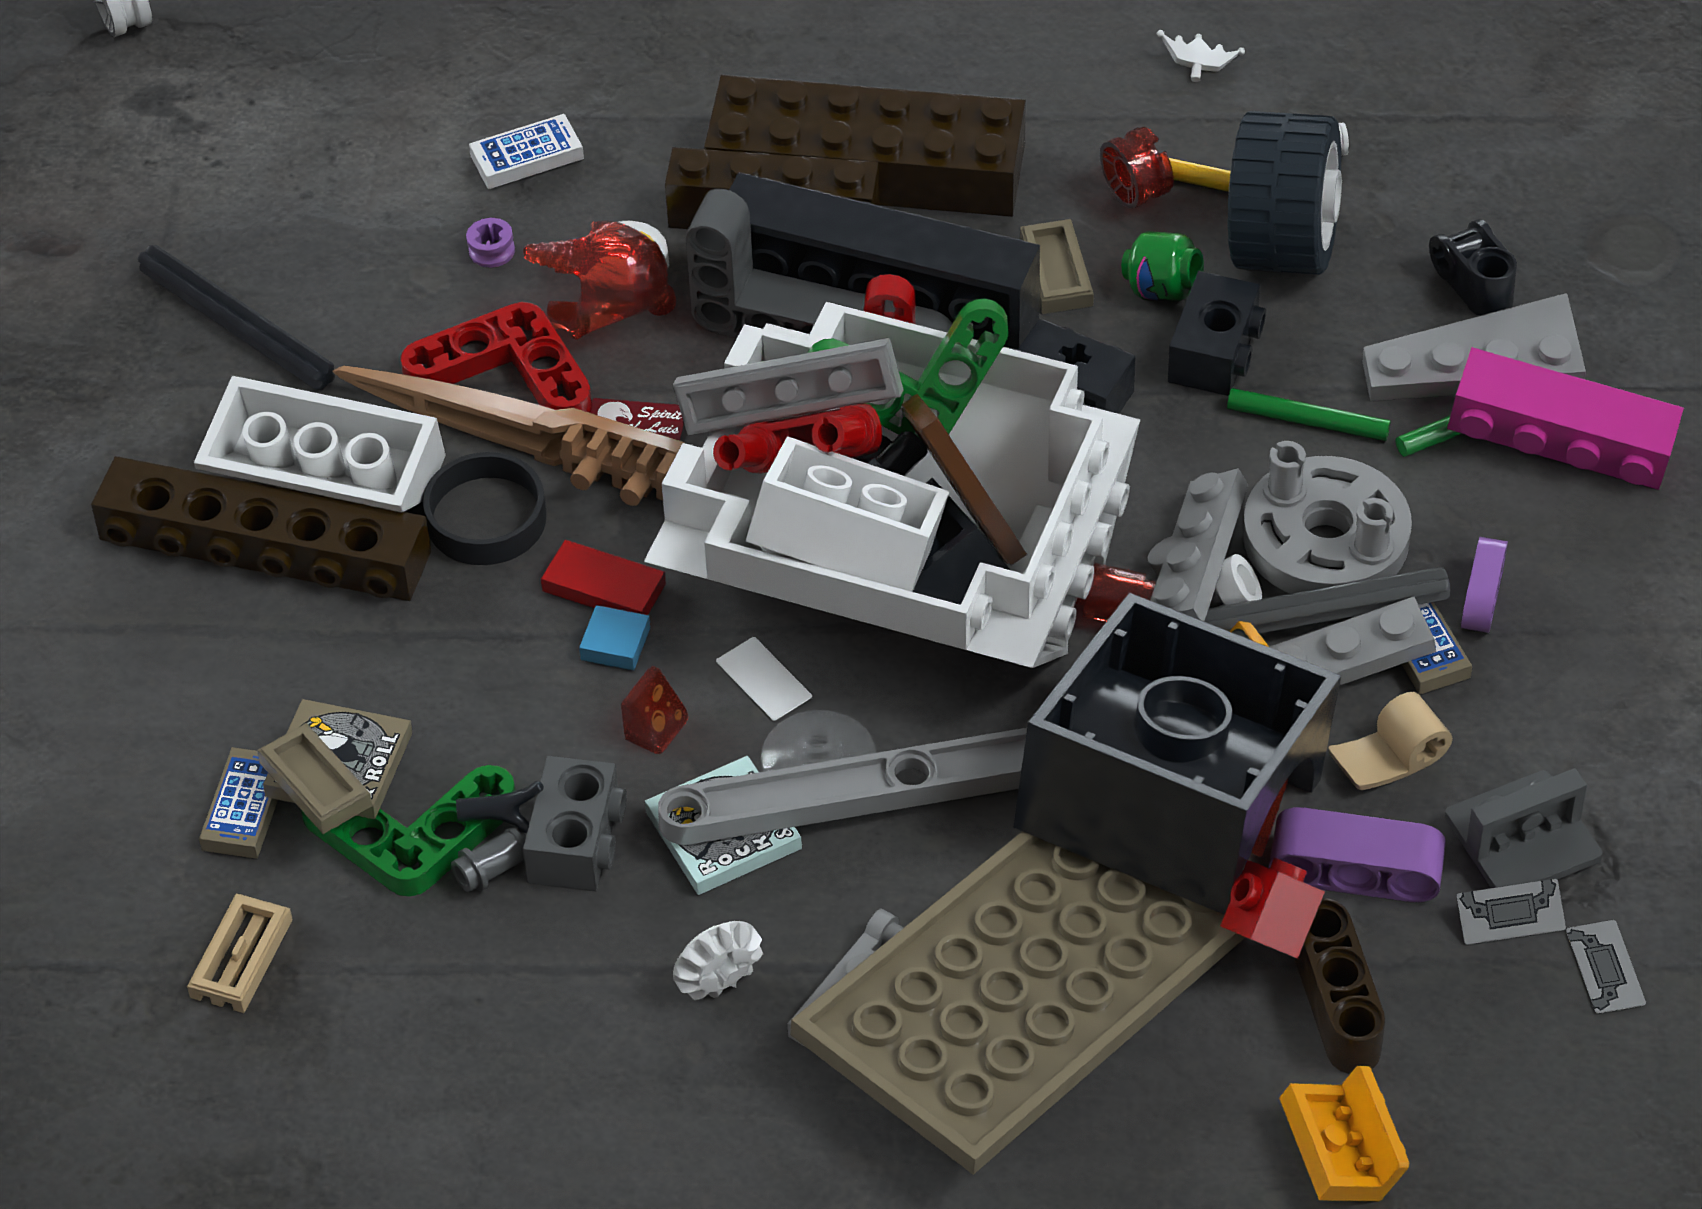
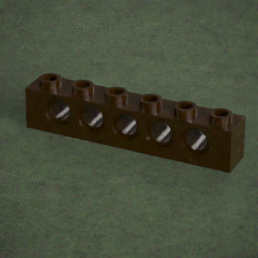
[91,456,431,601]

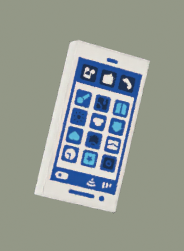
[469,114,584,189]

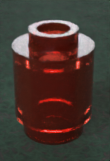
[1075,562,1157,622]

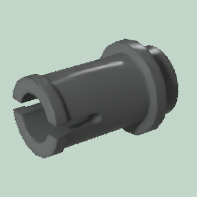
[451,827,525,892]

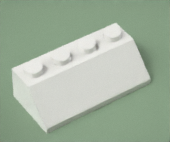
[194,376,446,512]

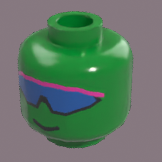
[1121,231,1204,302]

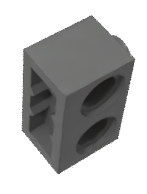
[523,756,627,891]

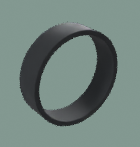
[423,452,547,565]

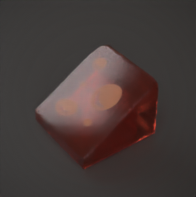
[621,666,688,754]

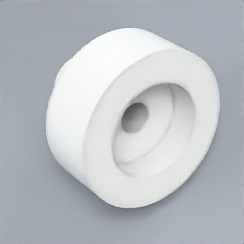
[1210,554,1262,608]

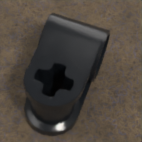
[1429,219,1517,316]

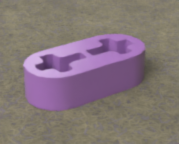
[1461,537,1508,633]

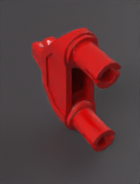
[713,404,882,474]

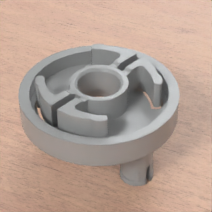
[1243,441,1412,594]

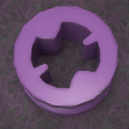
[466,218,515,268]

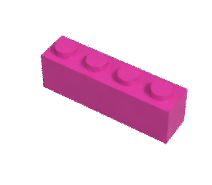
[1447,347,1684,490]

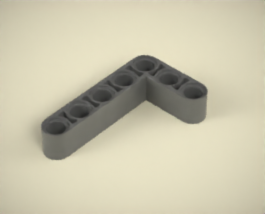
[686,189,953,338]

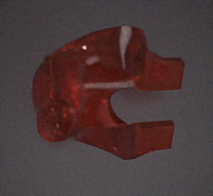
[523,220,677,340]

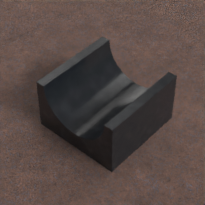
[1013,593,1342,915]

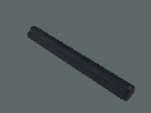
[137,245,336,390]

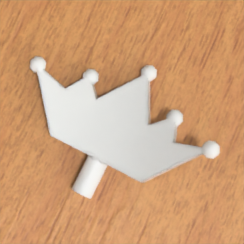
[1157,30,1245,82]

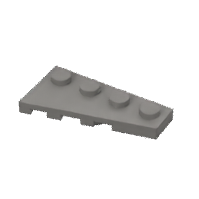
[1362,293,1586,401]

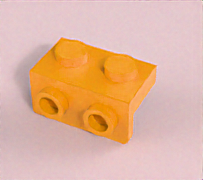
[1279,1066,1409,1201]

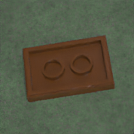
[901,394,1028,565]

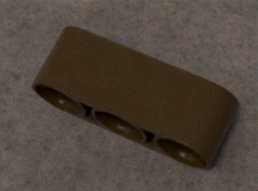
[1294,898,1385,1074]

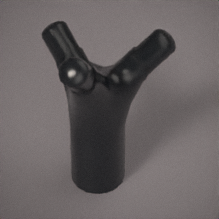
[456,781,544,835]

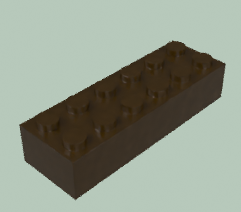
[704,75,1026,217]

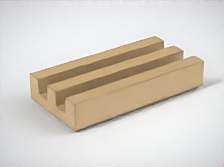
[187,893,292,1013]

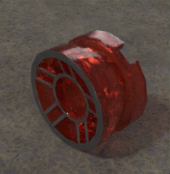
[1100,126,1174,209]

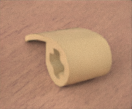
[1328,692,1453,790]

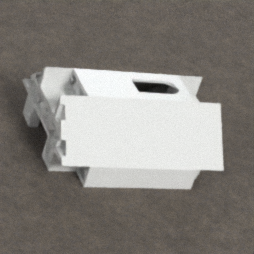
[644,302,1140,668]

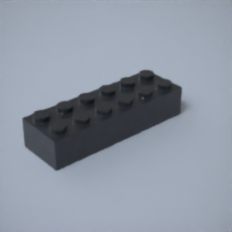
[729,172,1040,350]

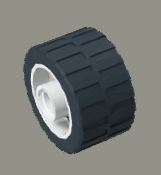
[1228,111,1342,275]

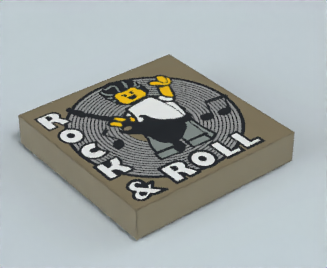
[263,699,412,819]

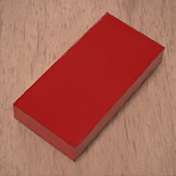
[541,539,666,615]

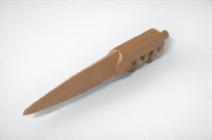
[333,366,685,506]

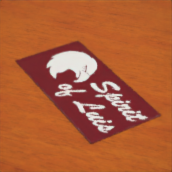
[590,398,684,441]

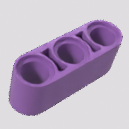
[1269,807,1446,902]

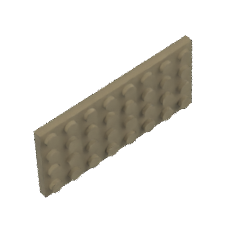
[790,831,1245,1175]

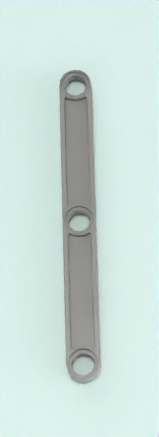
[658,728,1027,845]

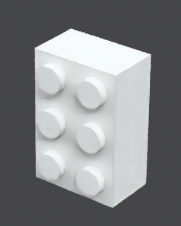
[746,436,949,592]

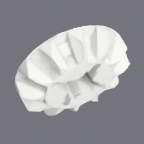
[673,921,763,1000]

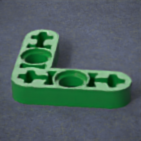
[807,299,1008,440]
[301,765,515,897]

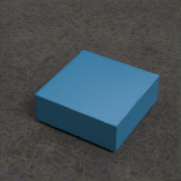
[579,605,650,670]

